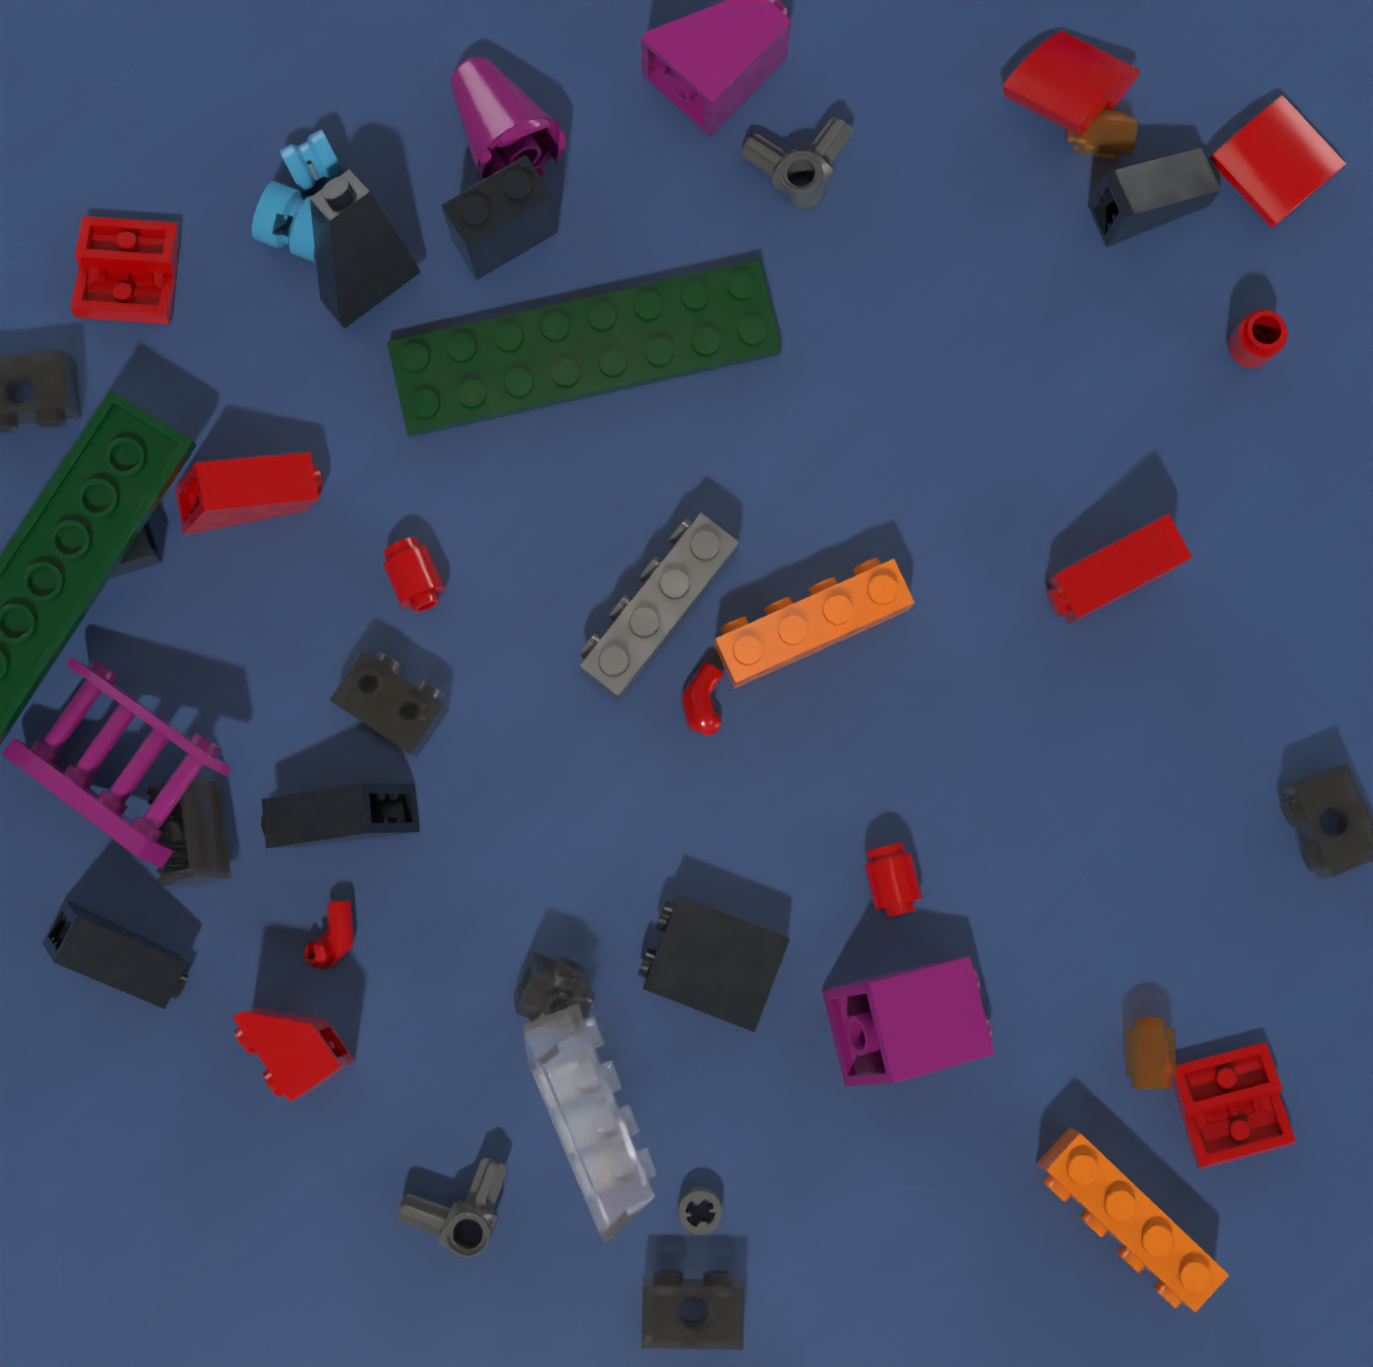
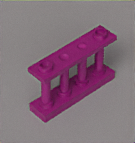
[2,657,232,868]

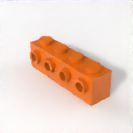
[714,557,915,689]
[1036,1127,1229,1313]

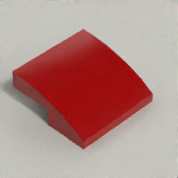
[1002,30,1140,137]
[1208,95,1346,228]
[70,216,179,325]
[1170,1042,1296,1170]

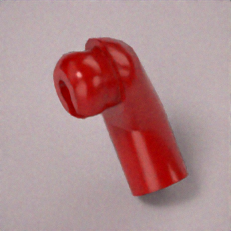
[681,661,724,736]
[303,901,354,970]

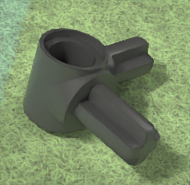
[741,117,853,209]
[397,1158,508,1258]

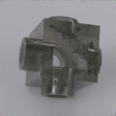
[513,952,594,1034]

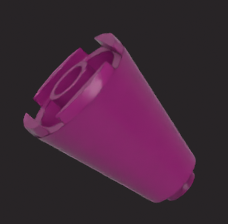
[450,57,567,181]

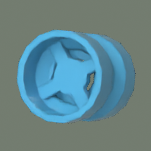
[279,129,343,193]

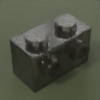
[330,651,449,758]

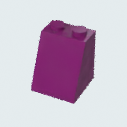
[641,0,792,137]
[822,956,994,1087]

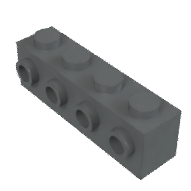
[579,513,739,702]

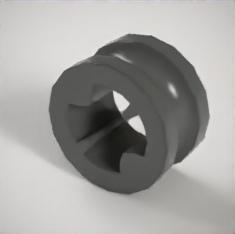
[678,1186,722,1235]

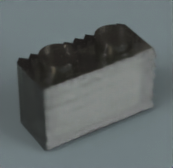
[146,779,231,886]

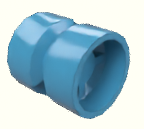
[252,181,316,263]

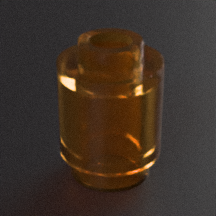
[1065,108,1138,159]
[1125,1017,1177,1089]

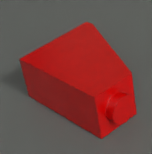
[175,452,322,535]
[1046,514,1193,624]

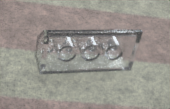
[522,1003,658,1242]

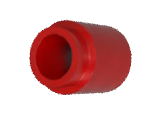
[1228,309,1288,368]
[383,537,446,613]
[864,842,923,918]

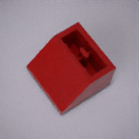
[233,1008,355,1103]

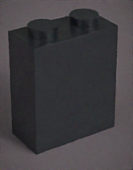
[441,155,558,280]
[638,895,790,1032]

